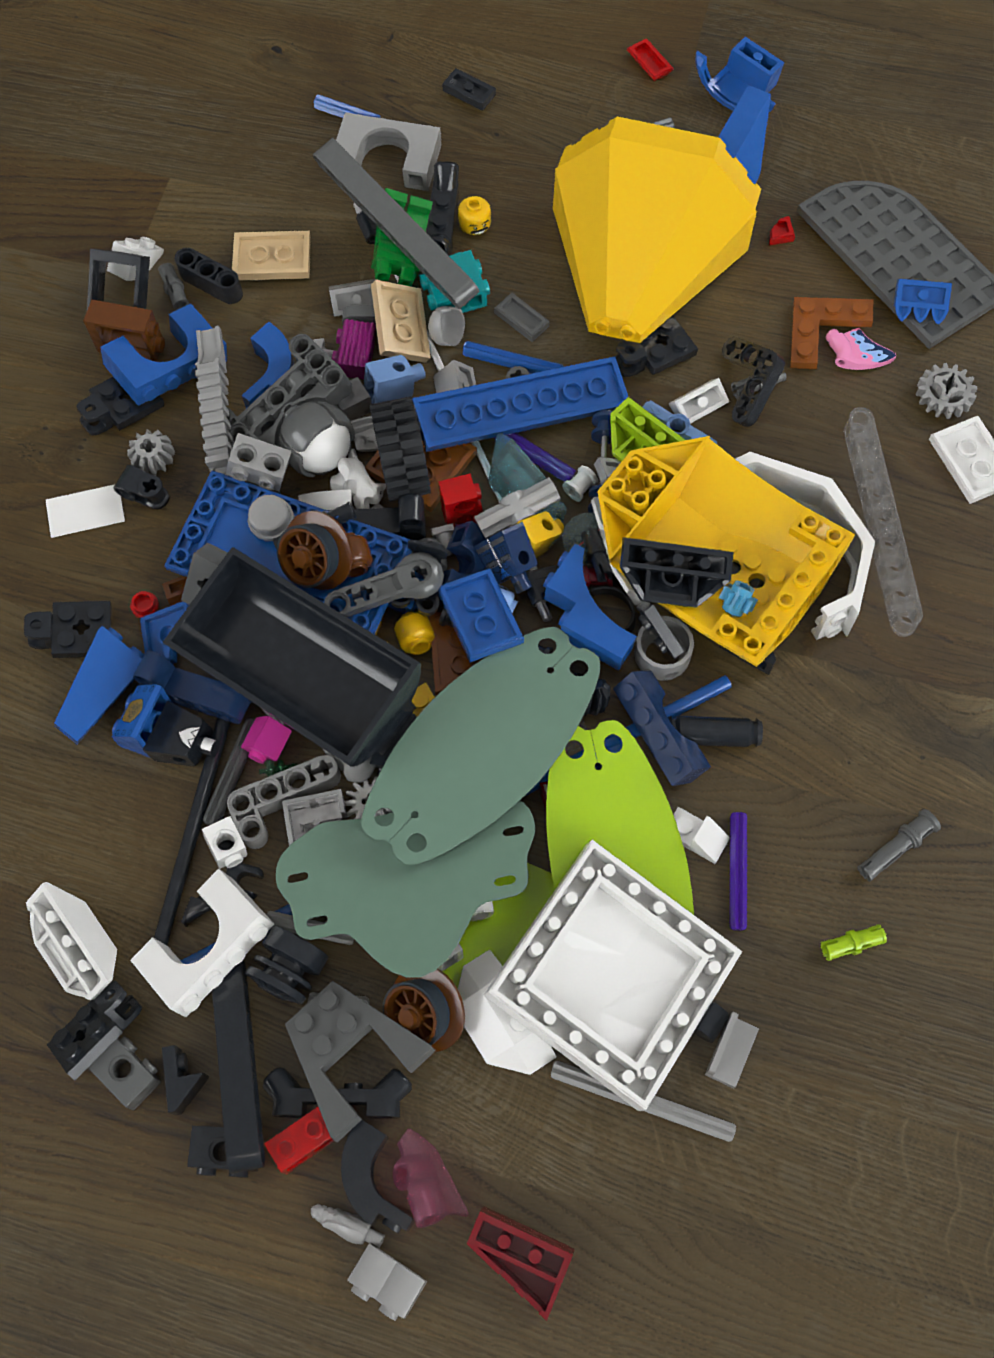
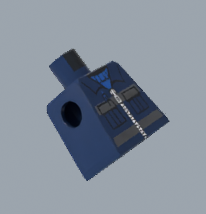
[474,521,537,594]

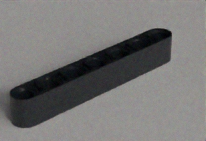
[212,959,265,1174]

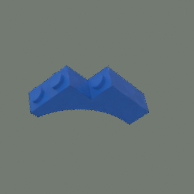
[543,544,637,671]

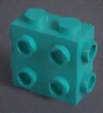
[419,250,490,313]

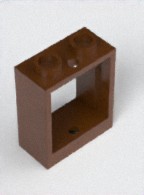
[83,299,165,362]

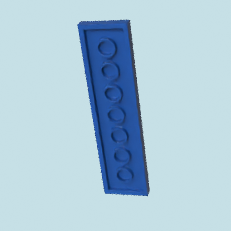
[412,356,629,452]

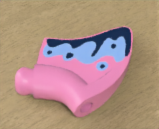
[826,328,896,370]

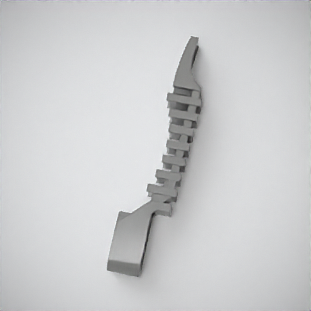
[195,326,233,477]

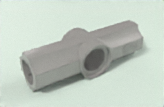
[474,477,561,539]

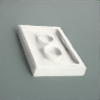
[929,416,994,504]

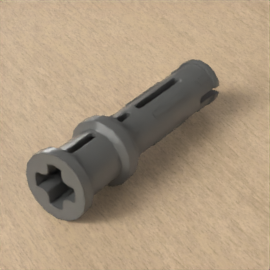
[857,808,941,882]

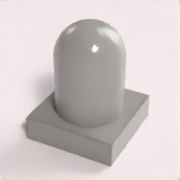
[431,523,454,556]

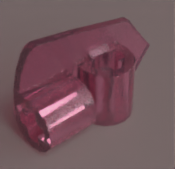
[393,1128,469,1228]

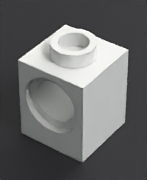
[202,816,247,869]

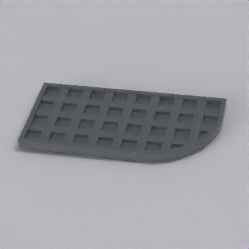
[797,181,994,349]

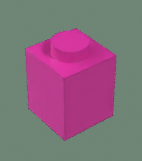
[241,716,292,764]

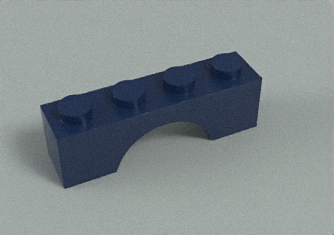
[613,671,711,786]

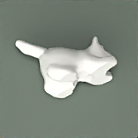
[330,449,386,509]

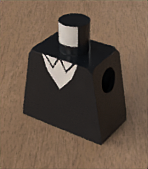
[143,701,220,767]

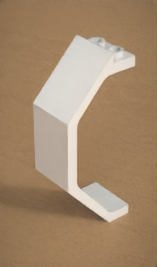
[736,452,875,640]

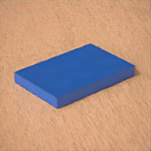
[437,568,524,662]

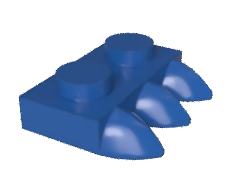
[893,279,952,324]

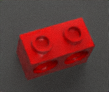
[438,473,483,529]
[264,1107,334,1174]

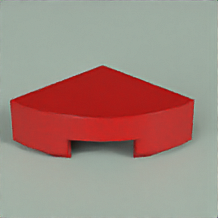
[769,216,795,245]

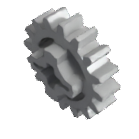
[916,363,977,419]

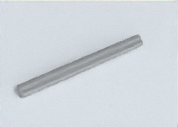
[551,1061,736,1142]

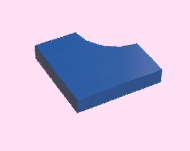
[140,601,189,664]

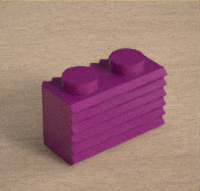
[332,319,376,379]

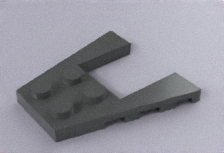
[285,981,435,1142]

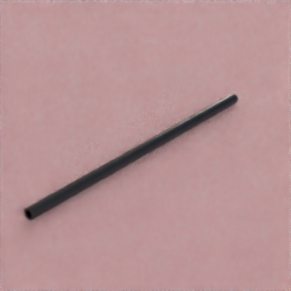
[154,718,231,946]

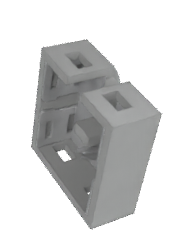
[282,789,347,846]

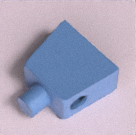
[364,355,426,404]

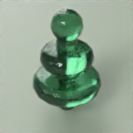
[259,759,298,777]

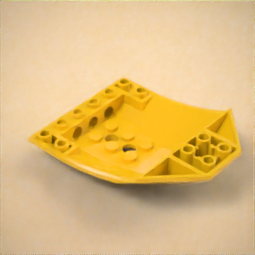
[597,436,855,667]

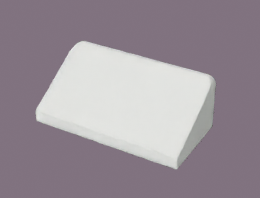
[668,378,730,424]

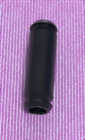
[667,716,763,747]

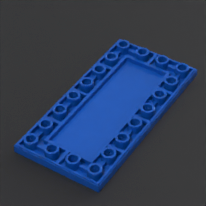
[164,470,412,635]

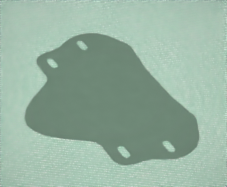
[276,801,535,977]

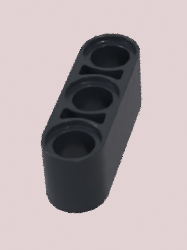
[174,248,243,304]

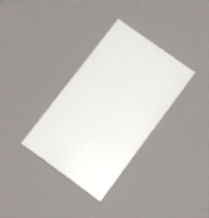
[46,484,125,538]

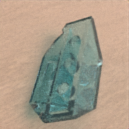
[488,433,567,523]

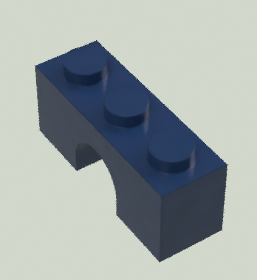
[435,521,492,608]

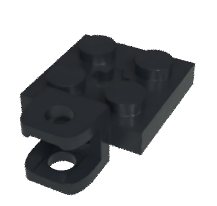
[616,315,698,377]
[77,377,164,436]
[24,601,112,658]
[47,981,142,1080]

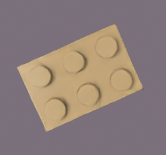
[232,230,311,280]
[371,280,431,363]

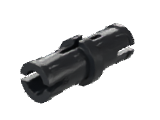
[581,527,614,583]

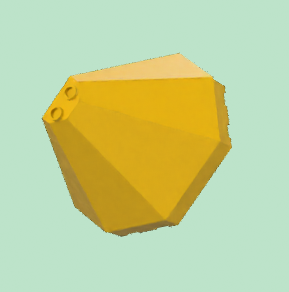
[553,116,761,343]

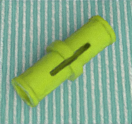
[821,924,887,961]

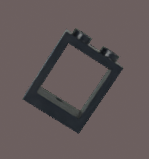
[87,249,150,310]

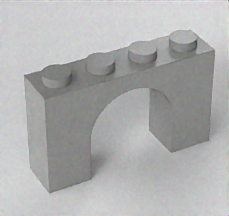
[336,113,442,191]

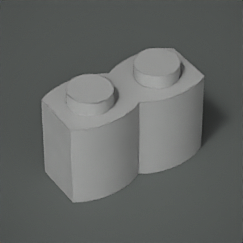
[347,1243,427,1321]

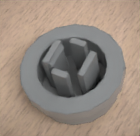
[248,495,294,541]

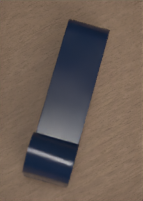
[133,650,251,724]

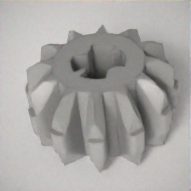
[127,429,175,476]

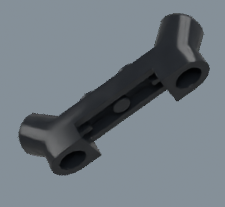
[426,161,459,256]
[263,1068,412,1119]

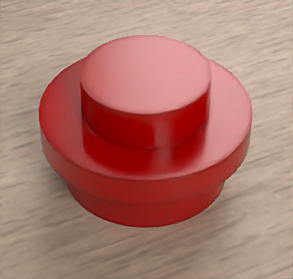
[130,591,159,618]

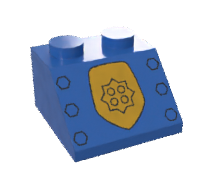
[112,684,172,758]

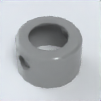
[634,616,694,681]

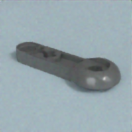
[324,552,444,617]

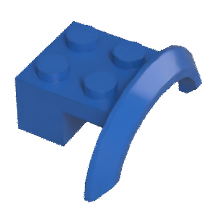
[695,37,784,112]

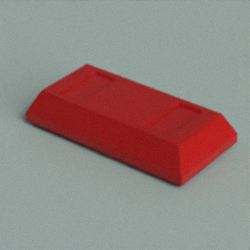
[627,38,674,82]

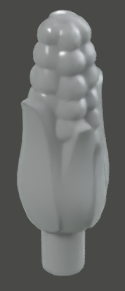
[311,1204,385,1248]

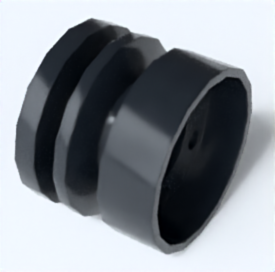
[245,926,329,1005]

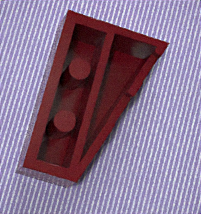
[467,1206,575,1321]

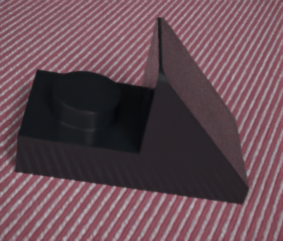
[162,1045,209,1116]

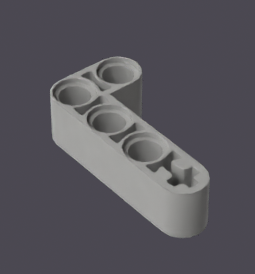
[227,755,341,849]

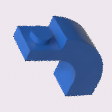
[242,322,294,408]

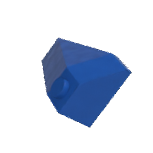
[718,85,771,184]

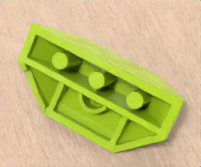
[610,397,685,462]

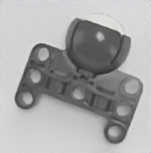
[226,334,355,477]

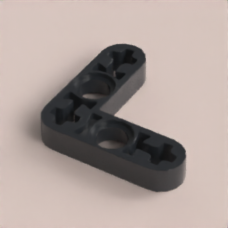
[722,336,785,427]

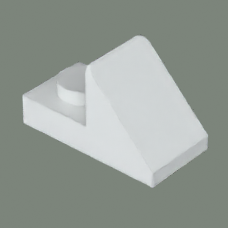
[674,807,730,864]

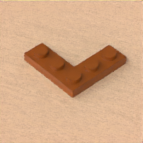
[790,297,874,369]

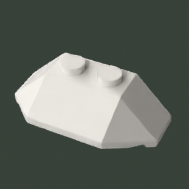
[26,882,117,1000]
[458,950,557,1075]

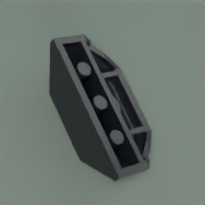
[620,537,734,608]

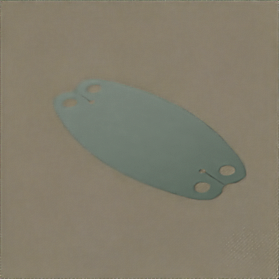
[361,627,600,865]

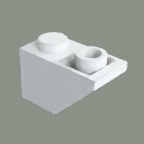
[107,237,164,281]

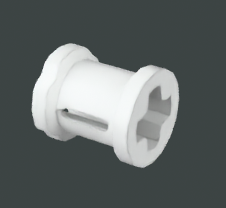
[562,465,599,502]

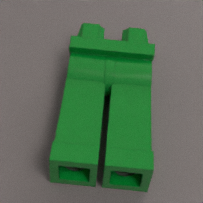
[371,188,433,286]

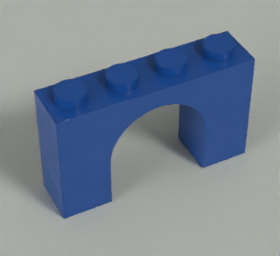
[100,304,227,406]

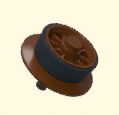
[277,510,353,590]
[383,968,465,1052]

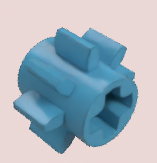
[719,581,758,617]

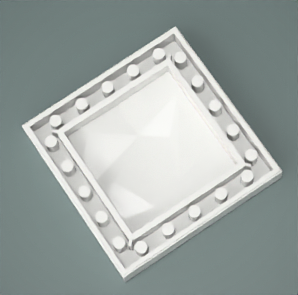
[483,840,743,1111]

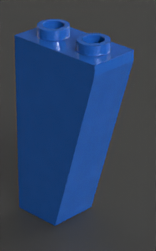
[54,626,144,744]

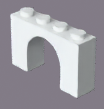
[130,869,274,1017]

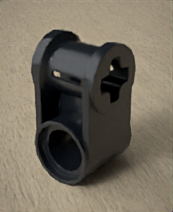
[113,465,169,509]

